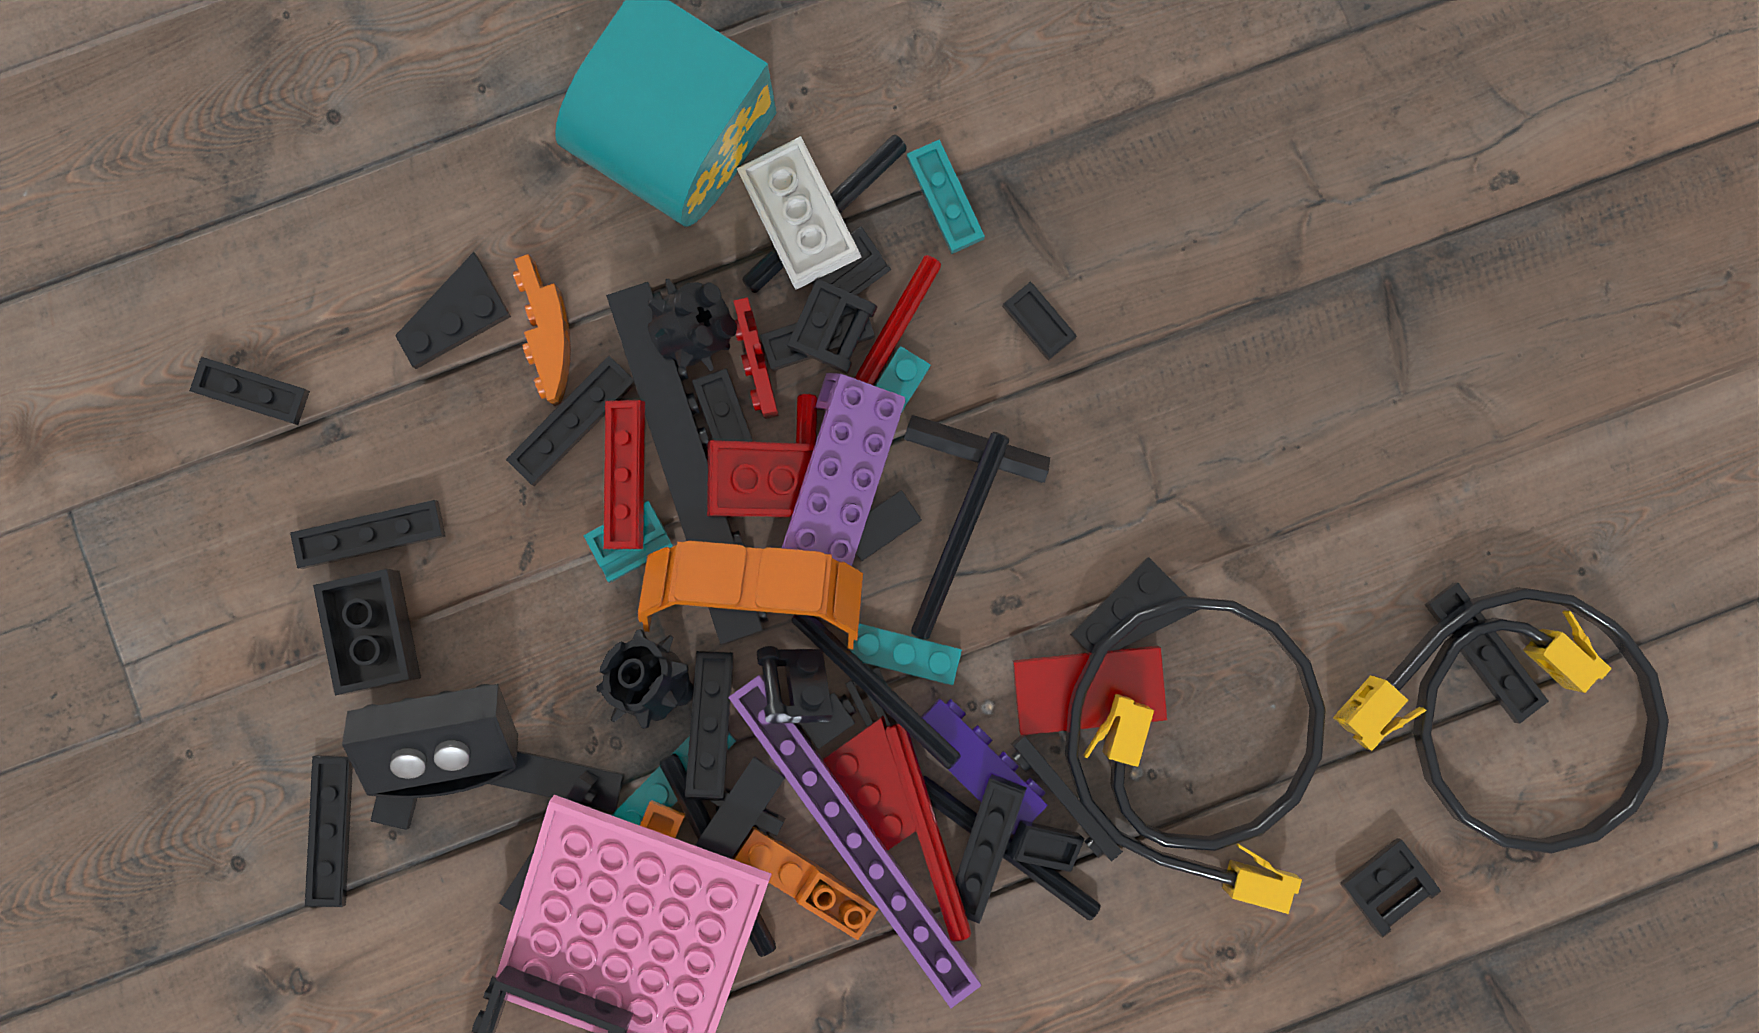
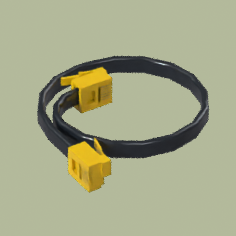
[1333,587,1669,854]
[1065,596,1326,914]

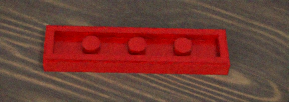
[604,400,645,549]

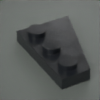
[1070,557,1200,653]

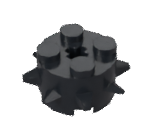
[648,278,737,371]
[596,629,689,729]

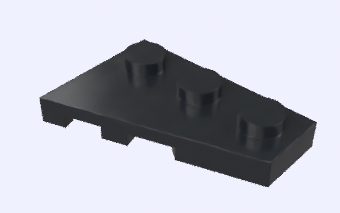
[395,252,511,369]

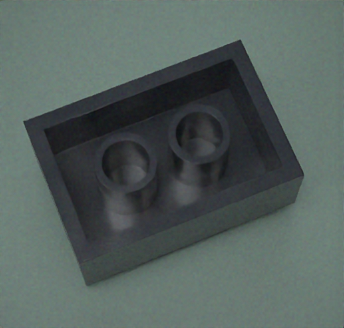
[313,569,421,696]

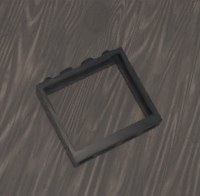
[472,966,634,1033]

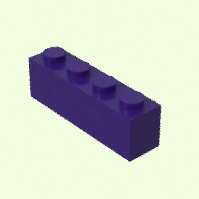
[921,698,1048,835]

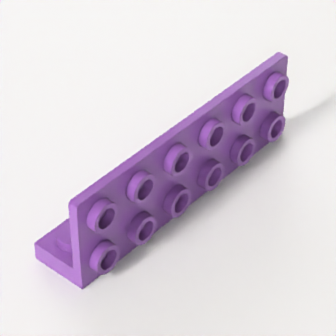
[770,373,905,566]

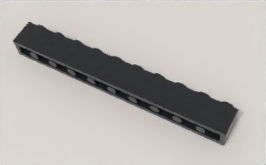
[606,282,769,644]

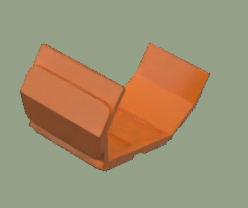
[638,541,863,649]

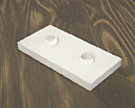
[737,136,862,290]

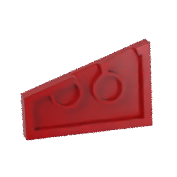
[733,297,779,419]
[823,715,916,850]

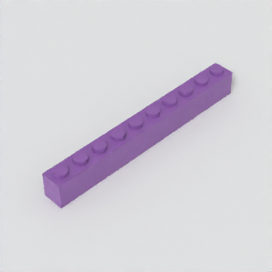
[728,674,982,1008]

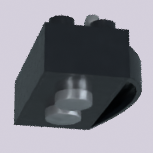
[342,684,518,798]

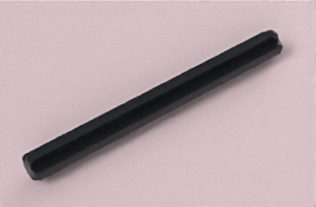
[742,135,907,293]
[911,432,1009,639]
[791,614,961,769]
[660,753,776,957]
[923,776,1101,921]

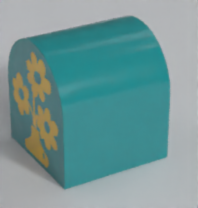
[555,0,777,227]

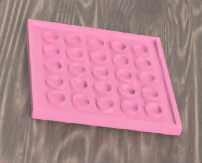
[496,795,772,1033]

